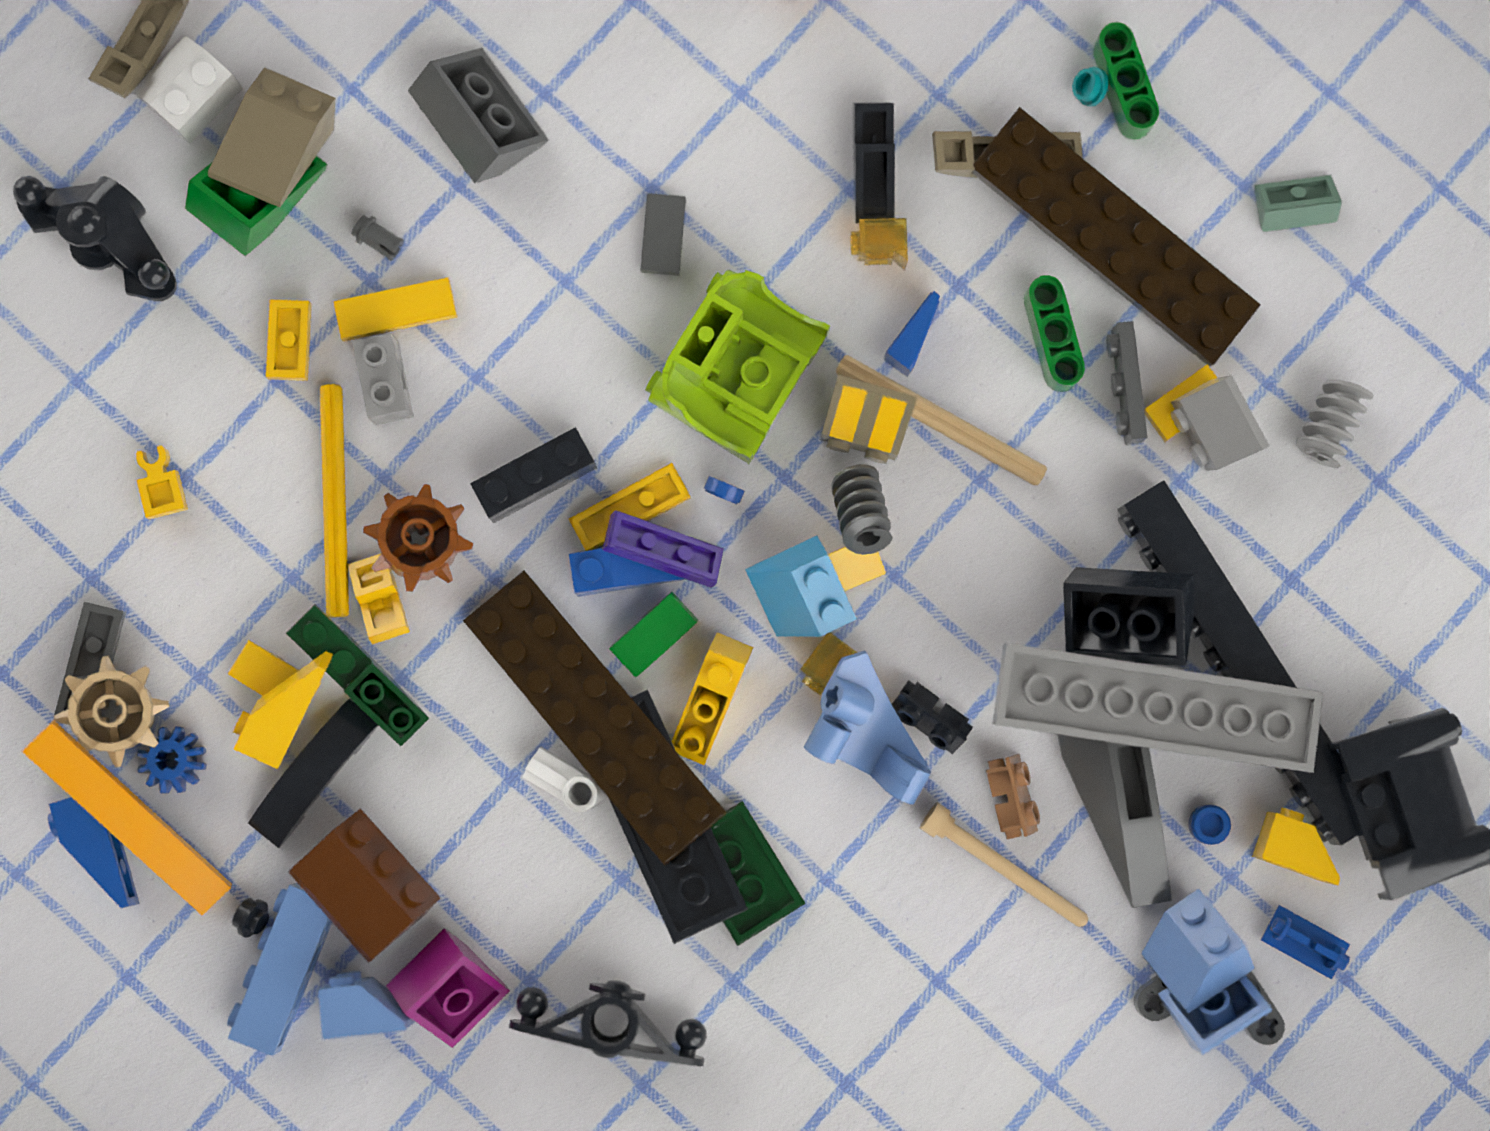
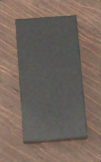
[640,193,686,276]

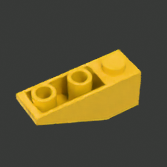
[672,632,754,765]

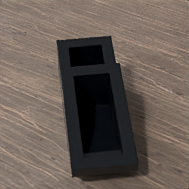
[853,102,895,223]

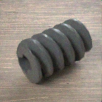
[831,464,893,555]

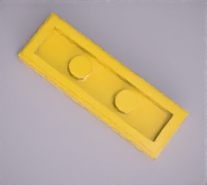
[333,277,458,341]
[568,463,691,551]

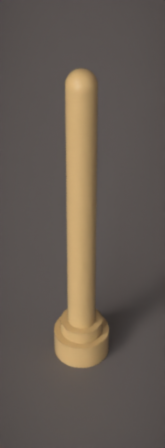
[920,802,1088,927]

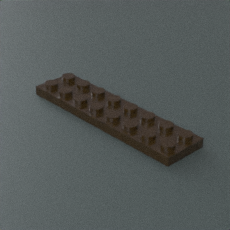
[972,107,1261,367]
[463,570,727,866]

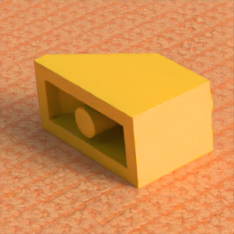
[1252,807,1340,886]

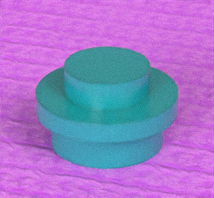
[1072,67,1109,107]

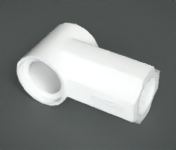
[523,747,605,812]

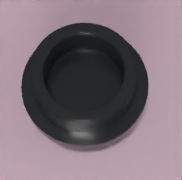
[232,898,269,938]

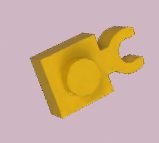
[136,445,188,519]

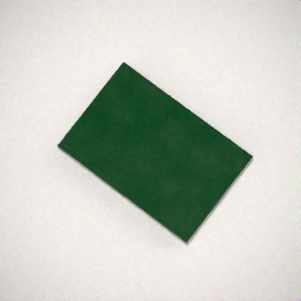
[711,801,806,946]

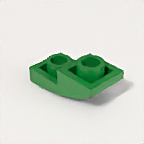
[609,591,698,678]

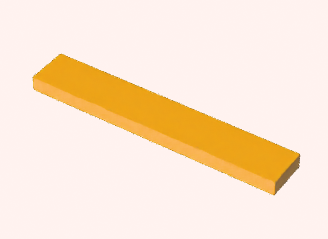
[22,720,232,915]

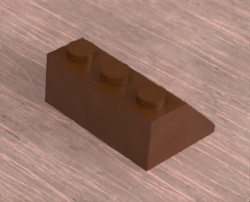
[288,808,441,963]

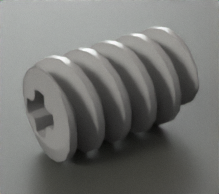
[1296,380,1374,468]

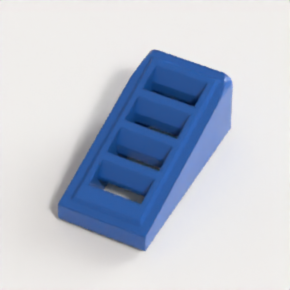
[884,291,940,377]

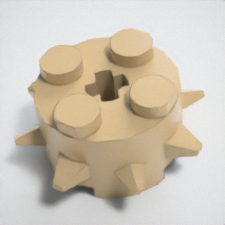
[54,656,169,767]

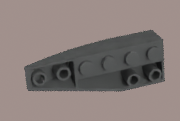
[1057,734,1172,908]

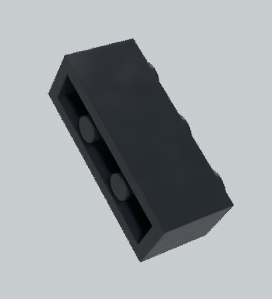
[470,427,597,523]

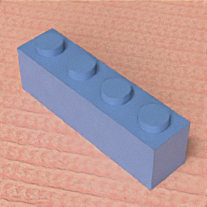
[227,883,333,1056]

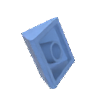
[1158,975,1272,1055]

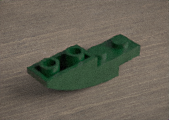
[286,604,429,747]

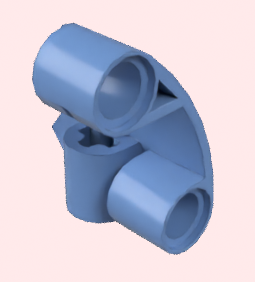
[804,650,931,804]

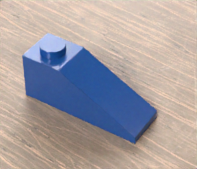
[569,549,687,597]
[48,797,140,908]

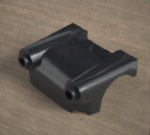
[1327,708,1490,900]

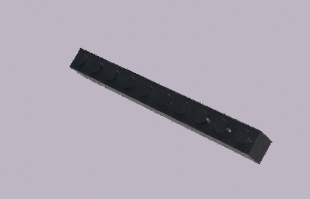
[1117,480,1358,846]

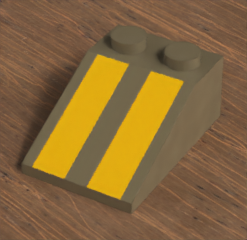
[820,375,917,464]

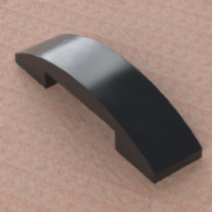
[248,699,379,848]

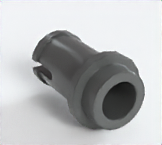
[351,215,404,261]

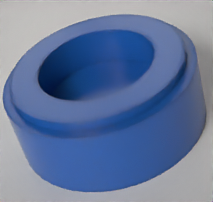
[704,476,745,504]
[1188,805,1231,845]

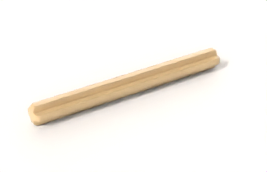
[836,355,1047,485]

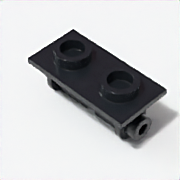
[891,680,973,754]

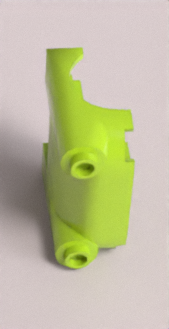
[645,269,830,464]

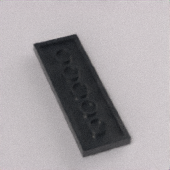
[609,690,748,944]

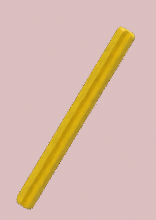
[320,384,349,618]

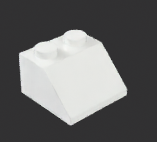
[132,36,243,144]

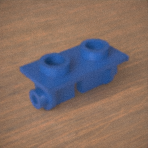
[1260,905,1350,979]

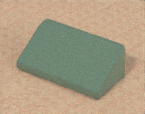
[1254,175,1342,232]

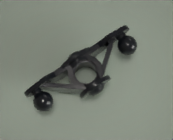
[13,176,177,301]
[509,980,707,1066]

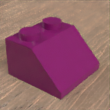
[386,928,510,1048]

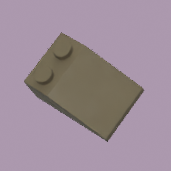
[208,67,336,207]

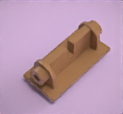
[986,754,1040,839]

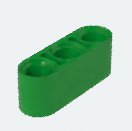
[1093,22,1159,140]
[1024,275,1085,392]

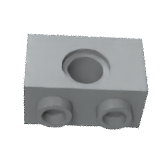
[352,333,414,425]

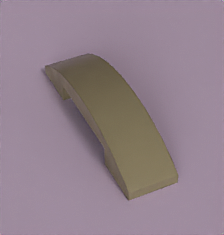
[88,0,189,98]
[932,131,1083,178]

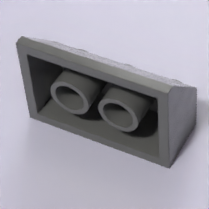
[408,48,549,184]

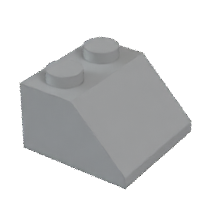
[1171,375,1270,471]

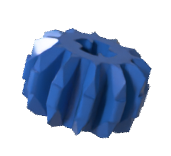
[137,726,207,794]

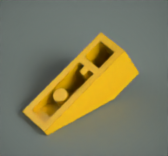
[233,651,333,769]

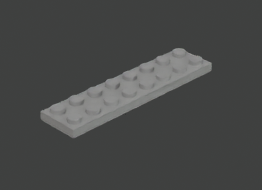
[992,643,1323,773]

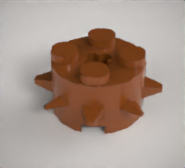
[363,484,473,592]

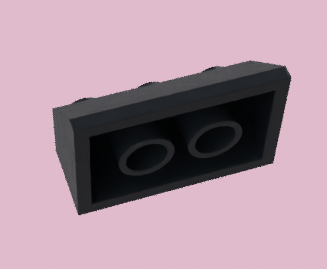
[1063,567,1195,667]

